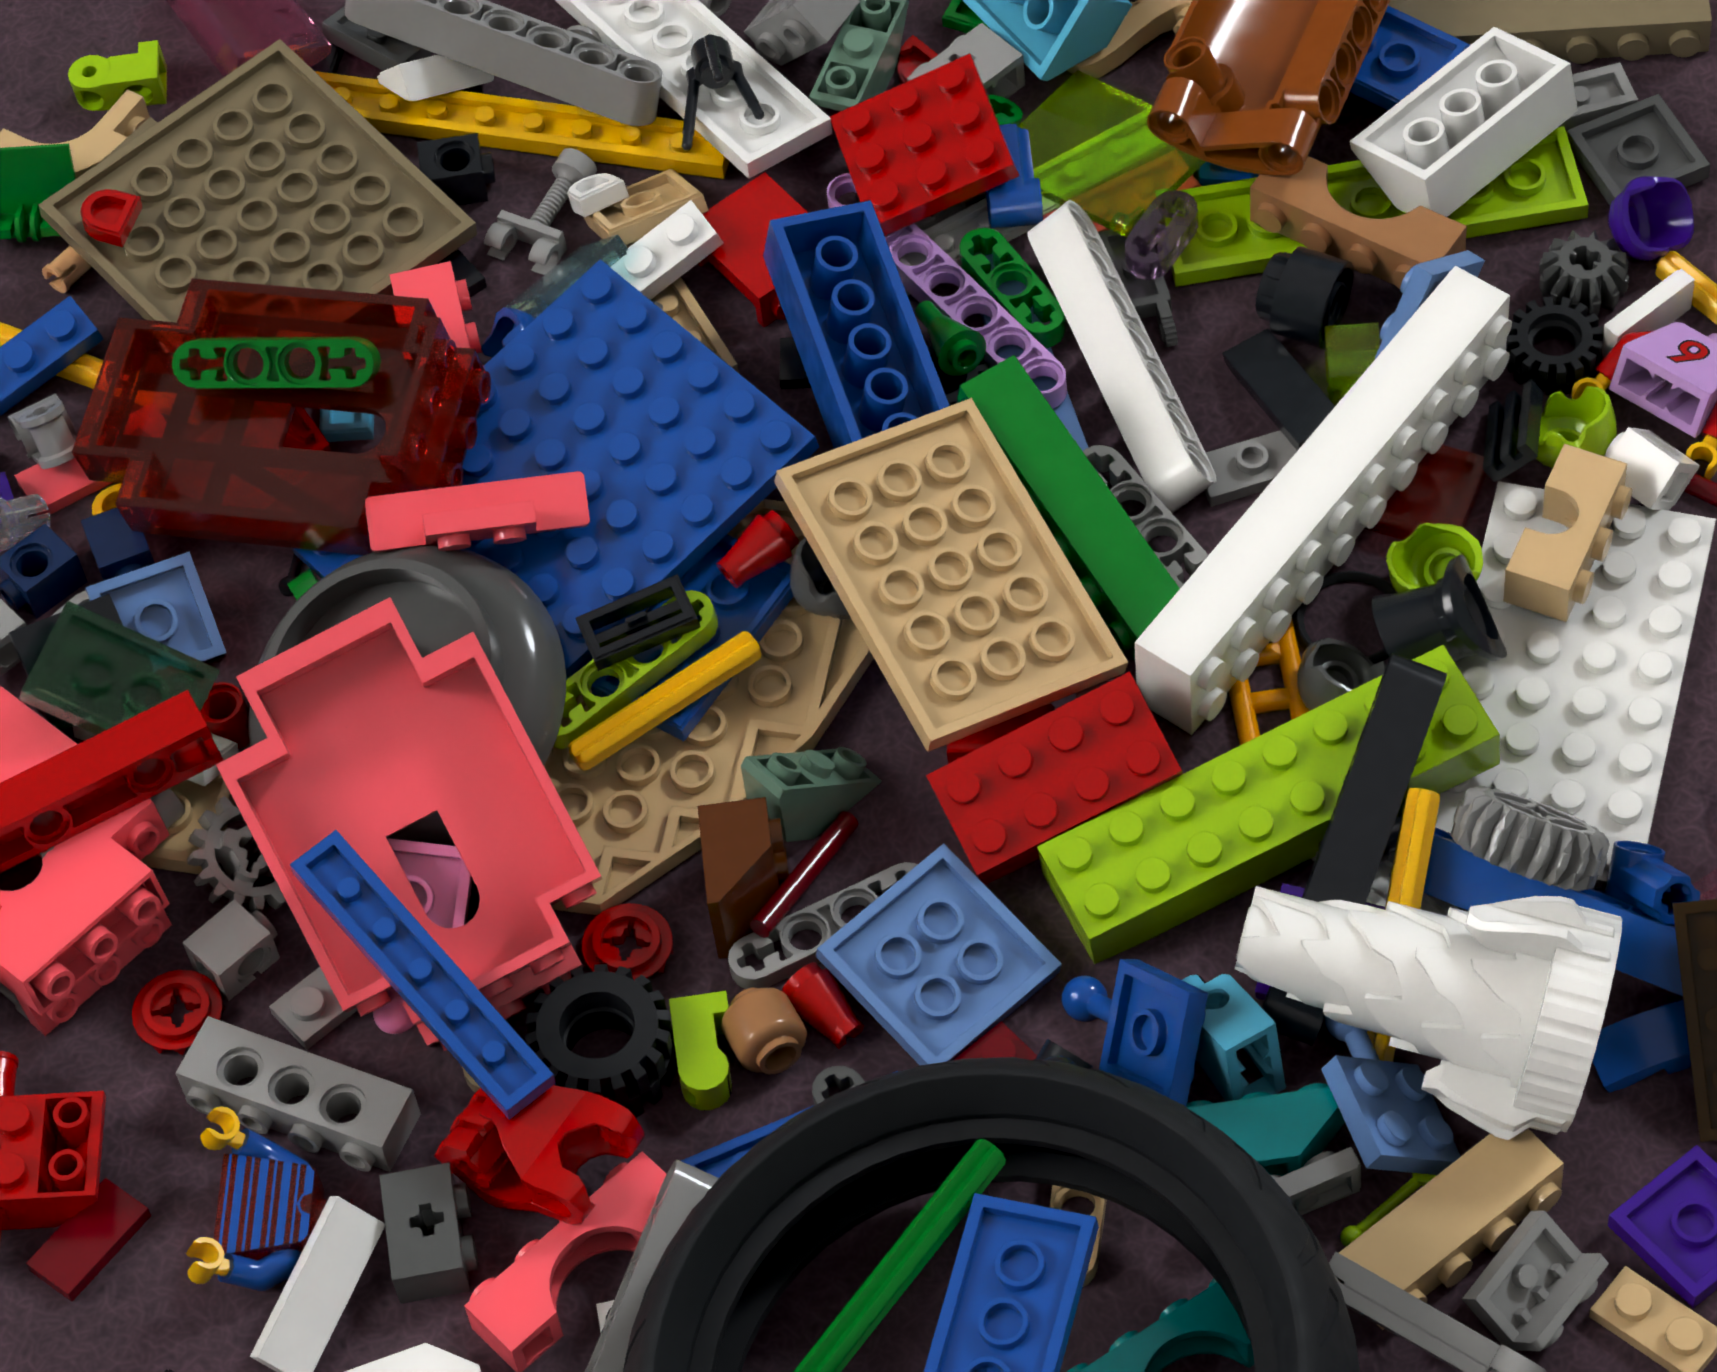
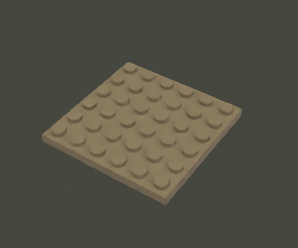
[38,39,477,408]

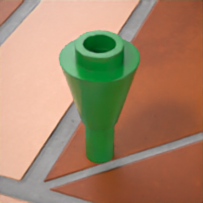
[915,300,986,376]

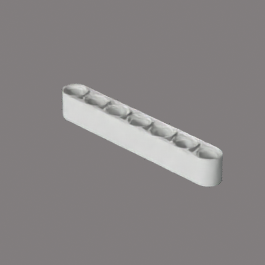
[1028,200,1217,513]

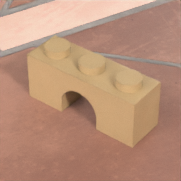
[1503,444,1632,622]

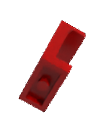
[698,172,808,327]

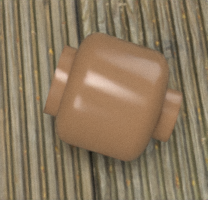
[721,988,807,1074]

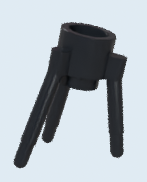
[682,34,764,151]

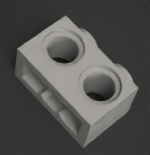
[744,0,860,66]

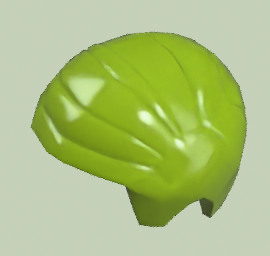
[1536,386,1617,469]
[1386,523,1483,593]

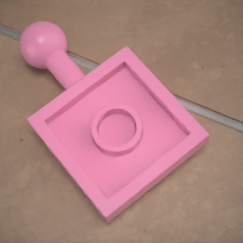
[373,838,473,1034]

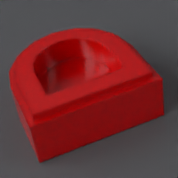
[80,189,143,247]

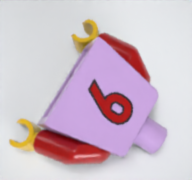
[1572,322,1717,479]

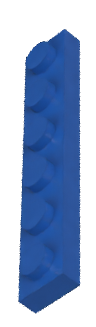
[290,830,556,1120]

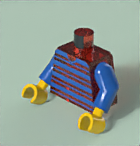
[186,1106,354,1291]

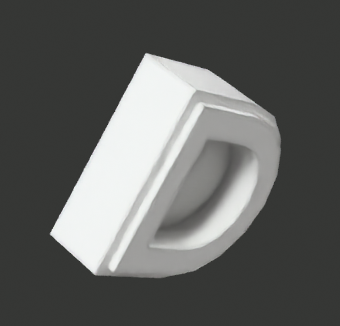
[567,173,629,217]

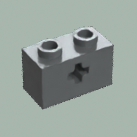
[379,1163,479,1304]

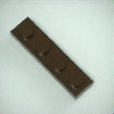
[1672,899,1717,1142]

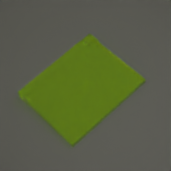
[1018,70,1206,238]

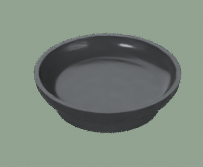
[247,545,566,846]

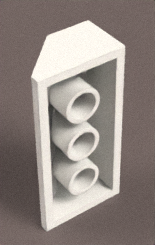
[1350,27,1578,217]

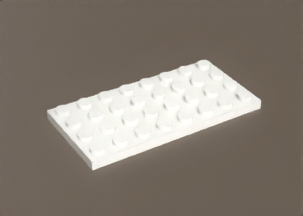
[1435,481,1716,890]

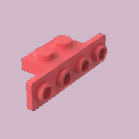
[365,471,590,553]

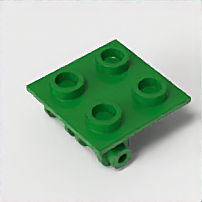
[0,143,76,243]

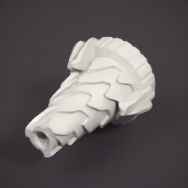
[1235,886,1622,1140]

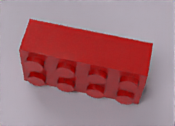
[926,671,1183,885]

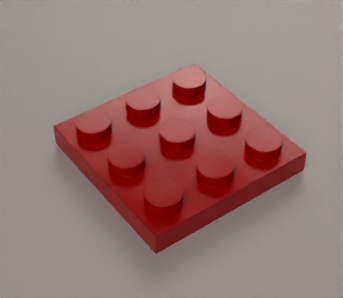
[829,53,1019,236]

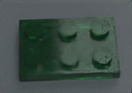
[19,601,220,735]

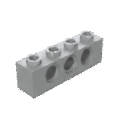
[175,1016,421,1172]

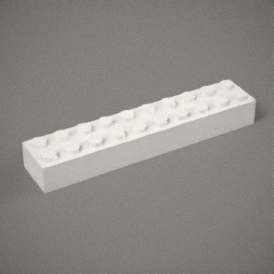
[1135,266,1512,735]

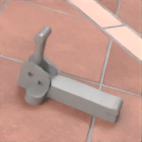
[1329,1251,1547,1372]

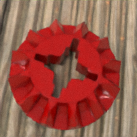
[582,903,674,980]
[132,970,225,1056]

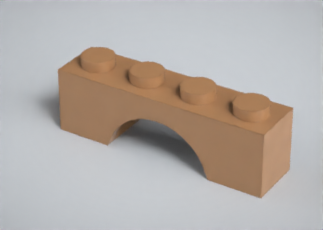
[1250,156,1467,289]

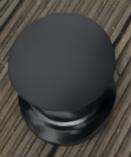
[1371,555,1507,663]

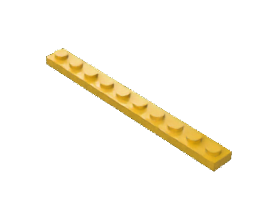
[315,71,730,179]

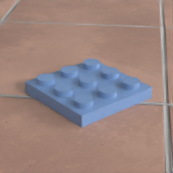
[816,843,1062,1066]

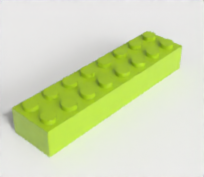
[1037,645,1500,964]

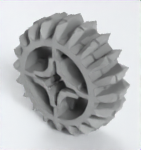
[1451,786,1610,891]

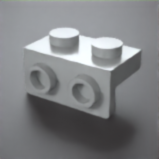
[1462,1211,1609,1351]

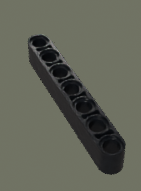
[1262,653,1447,1046]

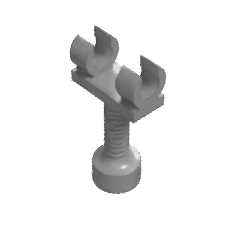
[484,148,597,276]

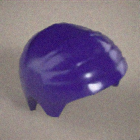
[1608,176,1694,261]

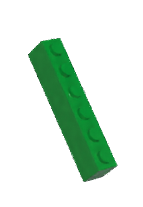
[956,355,1180,661]

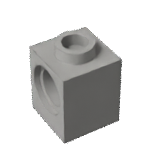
[182,899,280,1001]

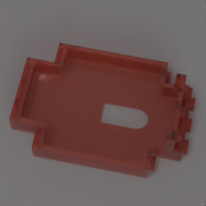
[72,278,491,555]

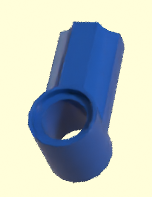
[986,124,1043,229]
[1605,841,1700,924]

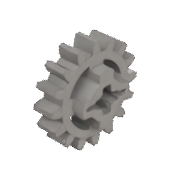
[187,796,285,913]

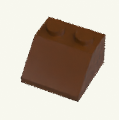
[697,797,789,959]

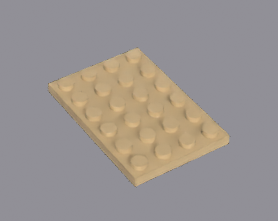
[774,398,1128,752]

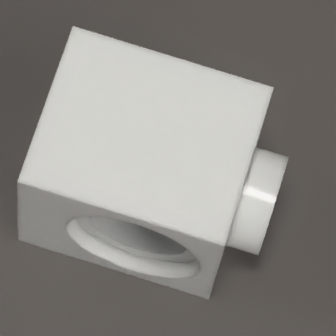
[1605,427,1700,510]

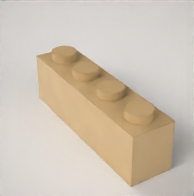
[1339,1129,1564,1330]

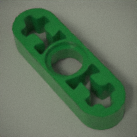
[959,228,1065,348]

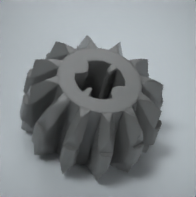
[1539,230,1629,316]

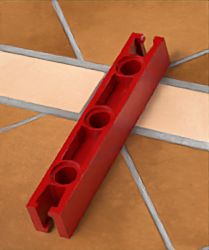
[0,690,224,873]

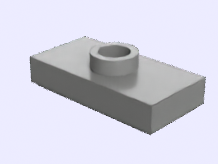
[1204,430,1297,507]

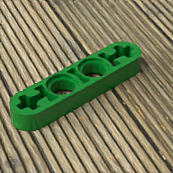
[172,337,381,389]

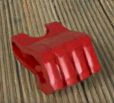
[434,1085,645,1225]

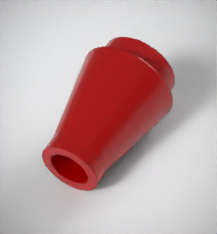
[716,510,800,588]
[782,962,864,1049]

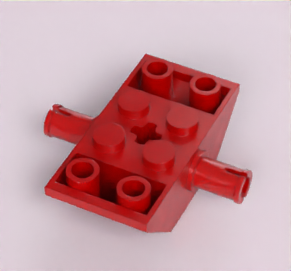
[0,1051,106,1243]

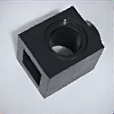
[417,133,496,206]

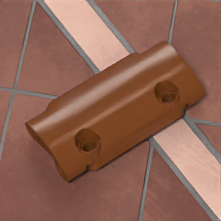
[1147,0,1390,175]

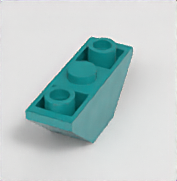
[1186,1083,1345,1176]

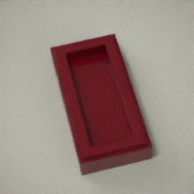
[26,1177,151,1302]

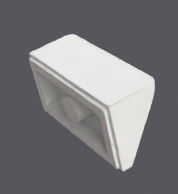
[377,55,494,101]

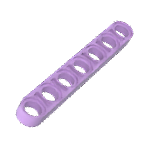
[827,173,1067,409]

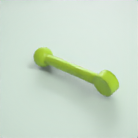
[1340,1173,1436,1246]

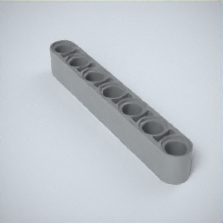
[344,0,662,126]

